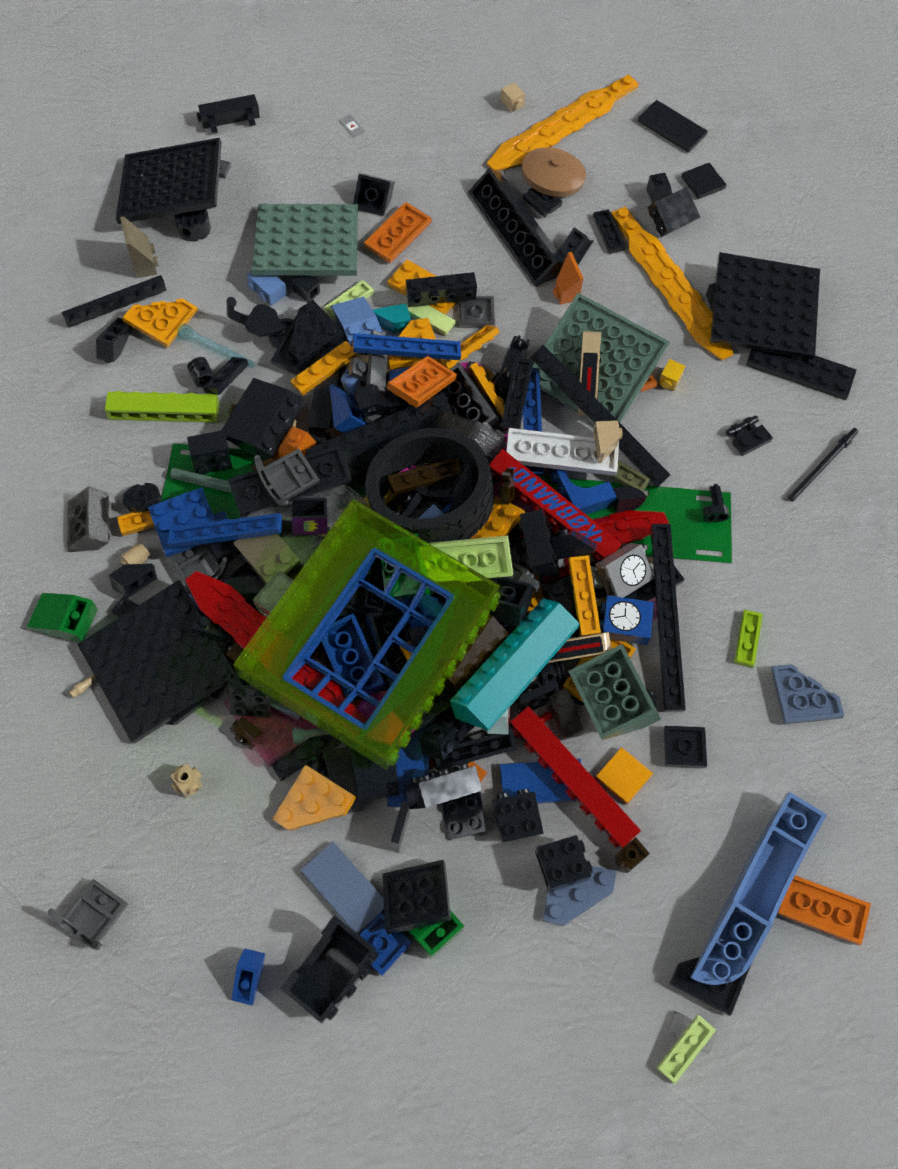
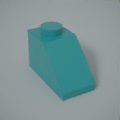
[372,303,411,334]

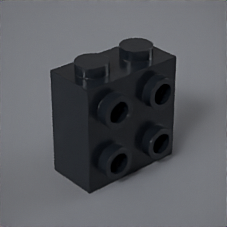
[492,788,544,842]
[535,835,593,893]

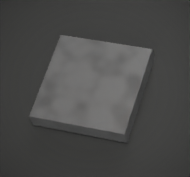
[459,296,495,328]

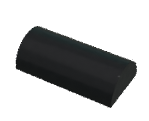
[364,611,410,690]

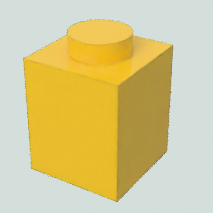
[658,359,686,391]

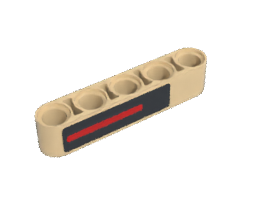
[578,331,601,416]
[548,632,612,663]

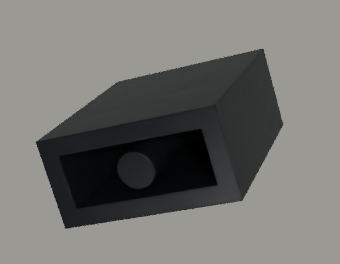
[647,187,701,237]

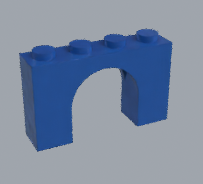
[549,468,617,515]

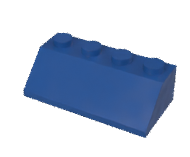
[322,613,388,700]

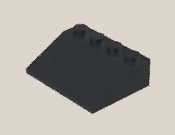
[431,362,502,441]
[221,378,305,461]

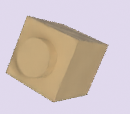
[500,82,525,112]

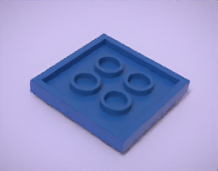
[148,487,216,557]

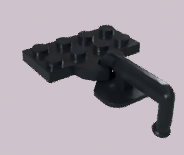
[226,297,316,375]

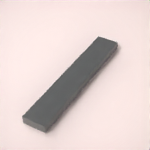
[364,330,387,423]

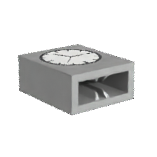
[595,543,654,598]

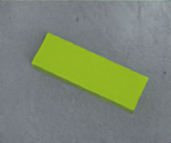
[734,609,763,668]

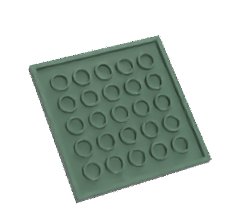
[252,203,358,276]
[533,293,670,423]

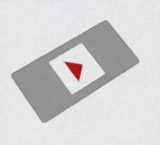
[339,114,365,137]

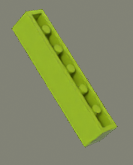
[105,391,220,423]

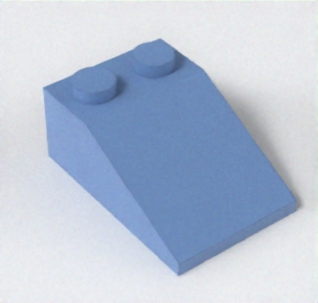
[331,296,382,347]

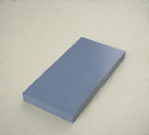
[301,842,384,934]

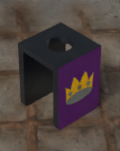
[292,498,327,535]

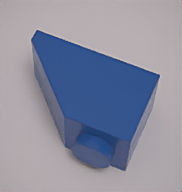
[231,948,266,1006]

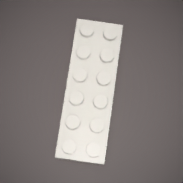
[506,428,619,476]

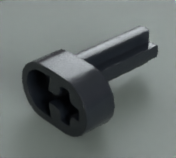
[702,484,729,522]

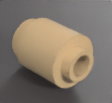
[120,543,150,565]

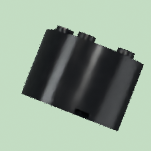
[280,915,379,1024]

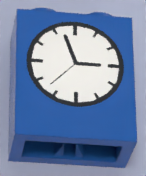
[599,595,654,645]

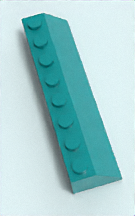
[450,598,580,731]

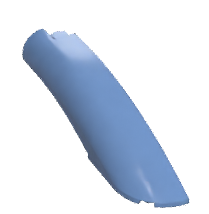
[690,792,827,985]

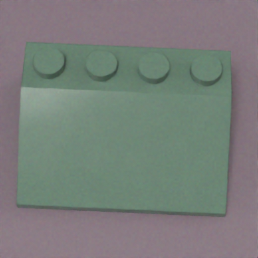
[569,644,661,740]

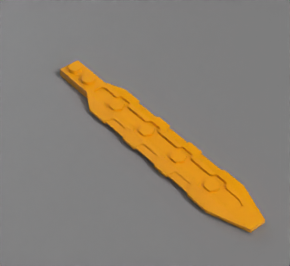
[487,74,639,171]
[611,206,733,360]

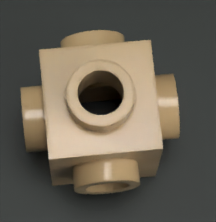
[170,763,203,798]

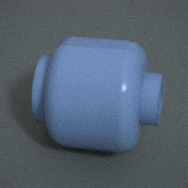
[341,369,366,396]

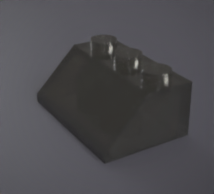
[67,486,110,552]

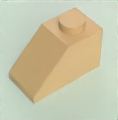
[593,421,622,463]

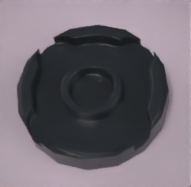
[122,483,161,513]

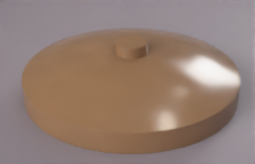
[521,147,586,197]

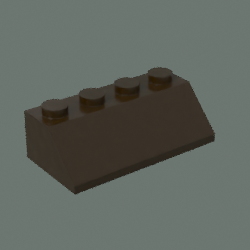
[432,607,510,693]

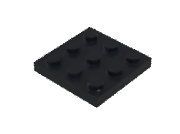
[382,859,451,935]

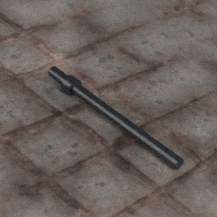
[788,428,859,502]

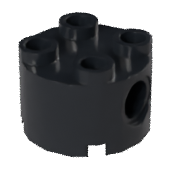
[174,209,211,242]

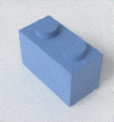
[247,271,287,306]

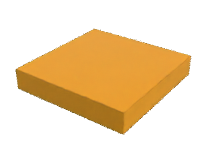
[595,747,653,805]

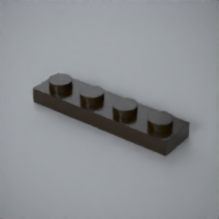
[386,458,461,496]

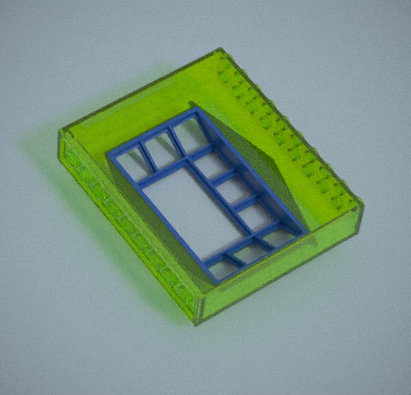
[233,499,501,770]

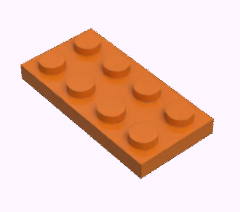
[364,202,432,264]
[387,356,457,408]
[776,875,871,946]

